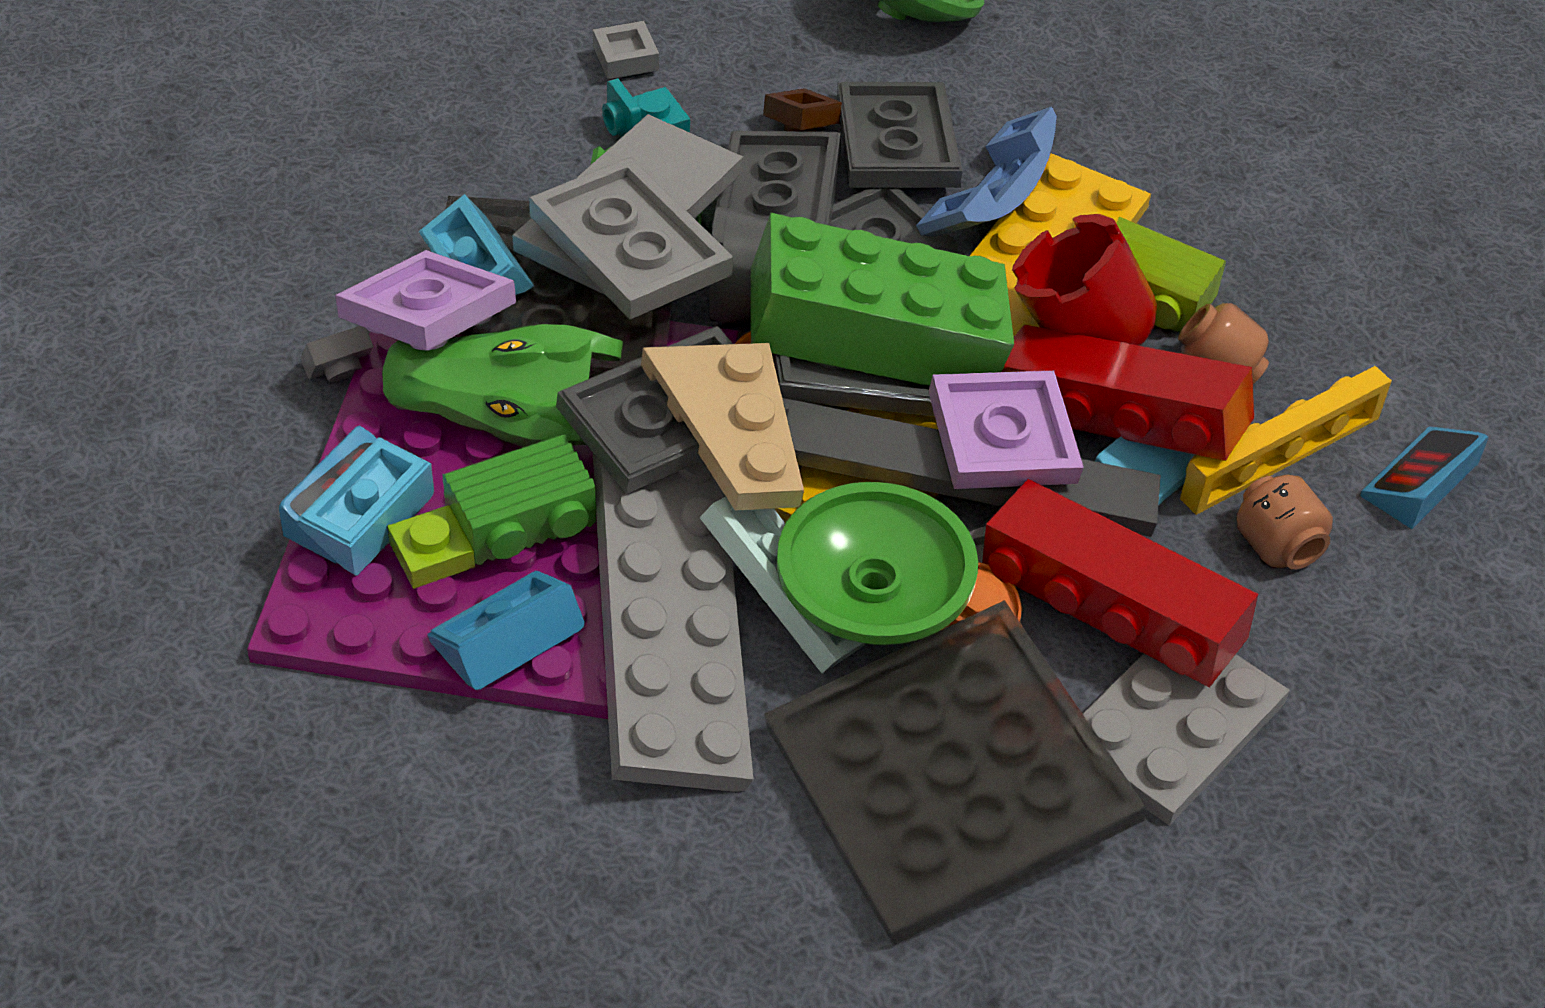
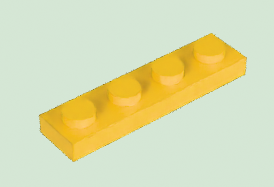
[1180,366,1392,515]

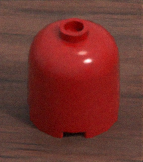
[1012,214,1157,346]

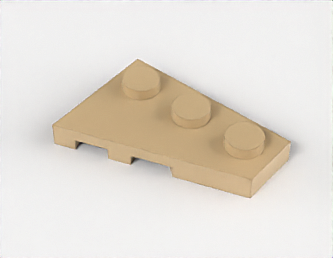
[641,343,804,511]

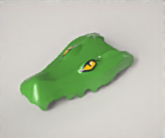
[382,324,623,447]

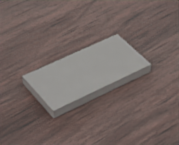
[513,114,744,295]

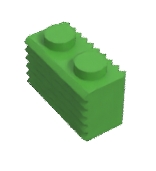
[442,434,596,565]

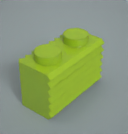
[1116,217,1226,332]

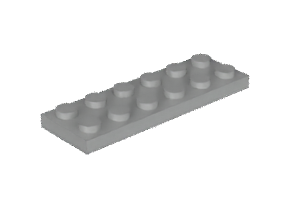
[593,453,754,792]

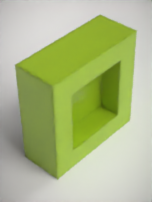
[387,505,475,589]

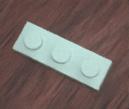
[700,497,866,674]

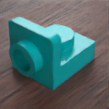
[602,78,690,138]

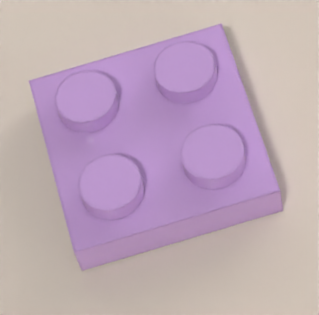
[335,250,516,351]
[928,371,1084,489]

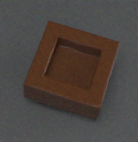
[763,88,842,132]

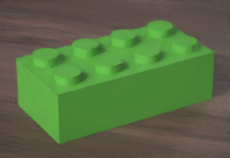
[751,213,1014,386]

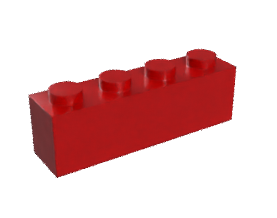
[1002,324,1254,461]
[982,479,1258,688]

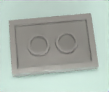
[529,157,733,319]
[1063,654,1290,826]

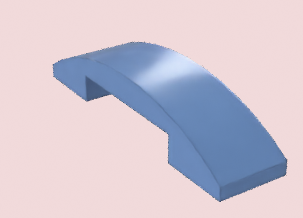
[916,106,1057,236]

